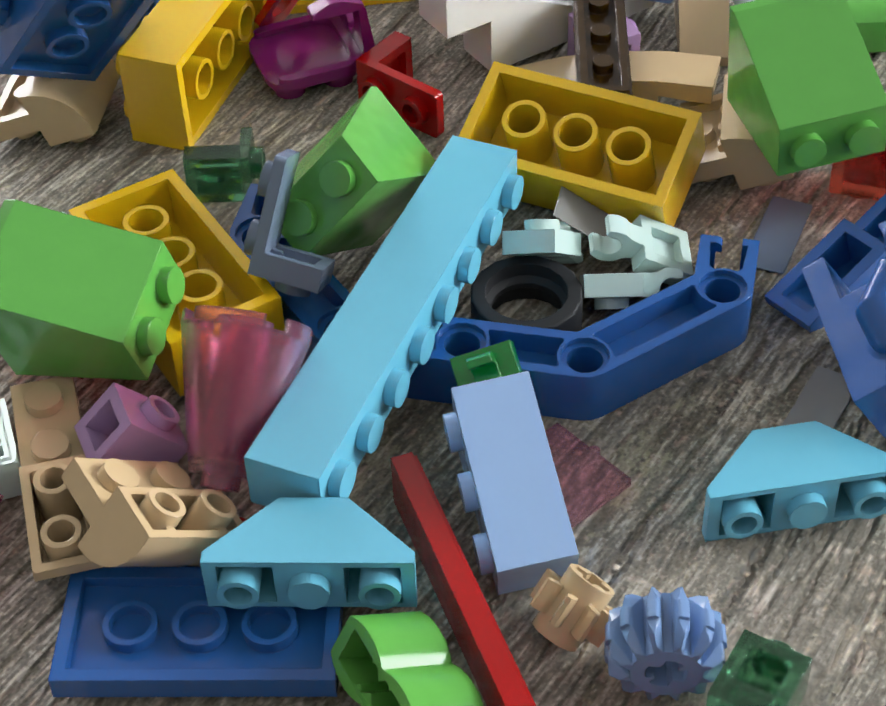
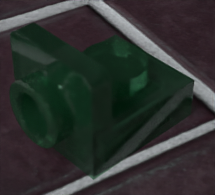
[183,127,266,203]

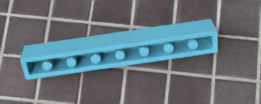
[244,135,524,506]

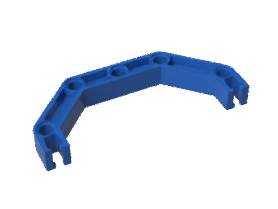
[229,183,760,421]

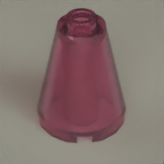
[181,305,313,493]

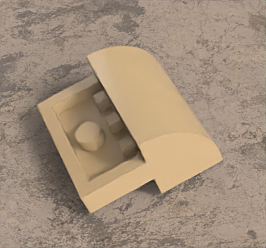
[0,59,120,147]
[680,73,794,190]
[61,457,243,567]

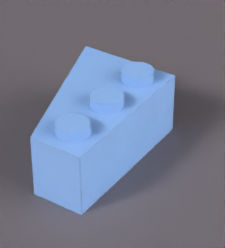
[442,371,579,595]

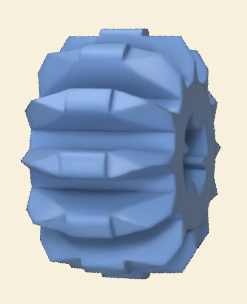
[604,586,727,701]

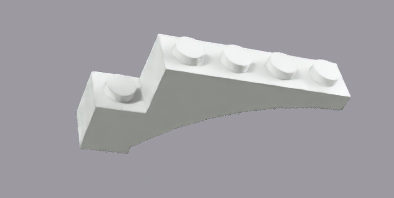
[419,0,653,70]

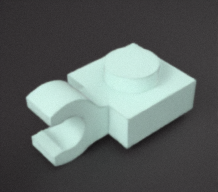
[588,214,694,286]
[502,219,583,264]
[579,267,683,310]

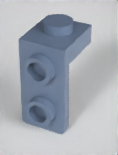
[244,149,336,297]

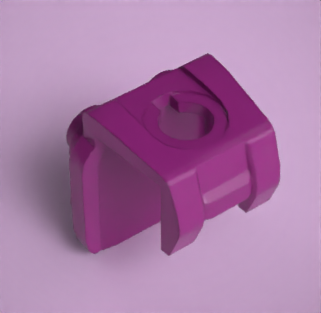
[248,0,375,99]

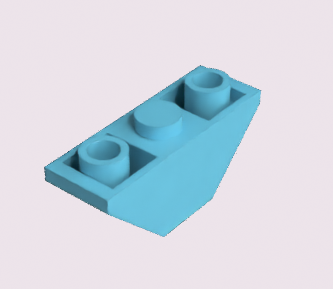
[702,421,886,542]
[200,497,418,610]

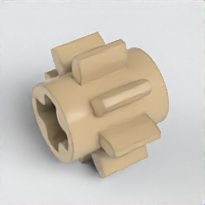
[529,563,615,652]

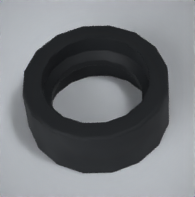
[471,256,583,332]

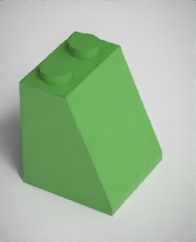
[727,0,886,176]
[281,86,436,256]
[0,199,186,380]

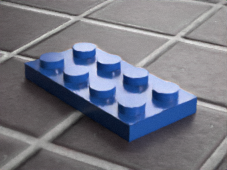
[48,567,343,697]

